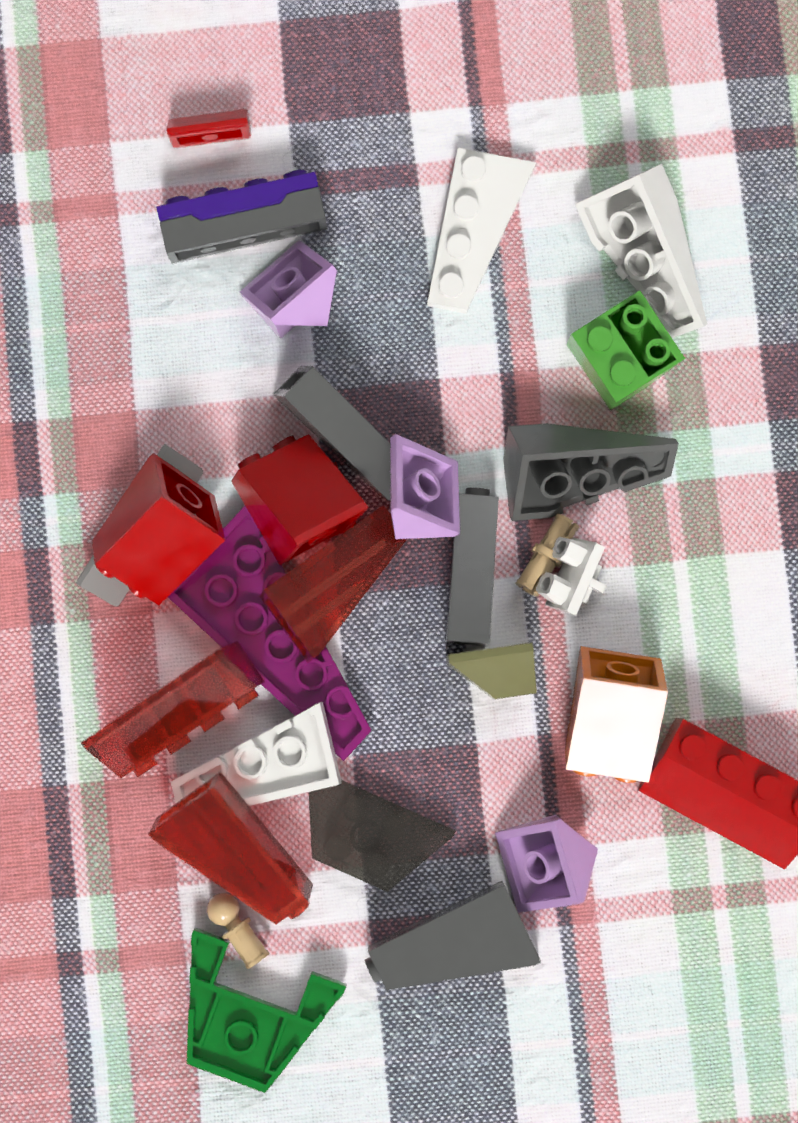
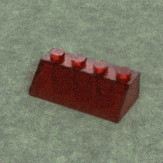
[81,641,265,778]

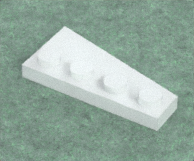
[427,148,536,313]
[171,702,342,822]

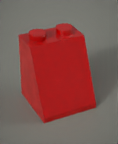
[231,434,368,565]
[92,453,225,606]

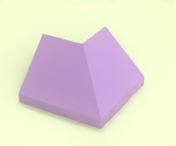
[239,240,337,339]
[390,434,460,539]
[495,815,598,913]

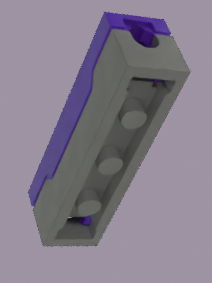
[156,170,327,264]

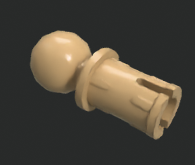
[207,893,270,969]

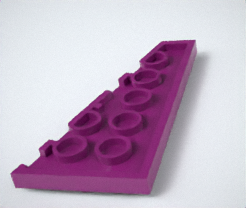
[168,506,372,761]

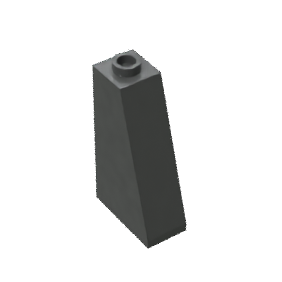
[273,366,391,501]
[445,488,499,646]
[364,881,541,990]

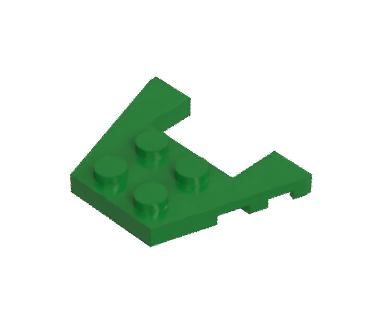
[186,928,347,1093]

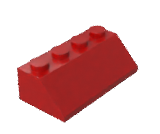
[638,718,798,870]

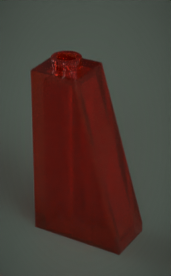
[259,505,407,663]
[148,771,313,925]

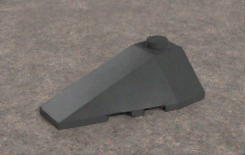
[503,423,679,521]

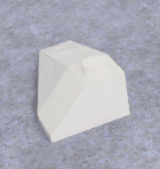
[575,164,707,338]

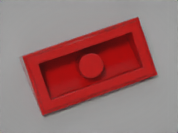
[166,109,251,148]

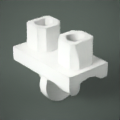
[536,537,607,616]

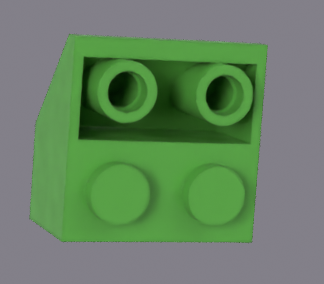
[566,290,685,411]

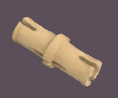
[515,514,579,597]

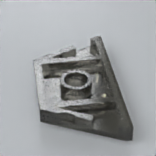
[309,779,456,892]

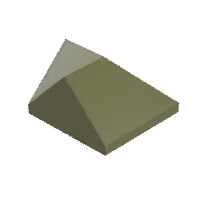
[446,642,537,699]

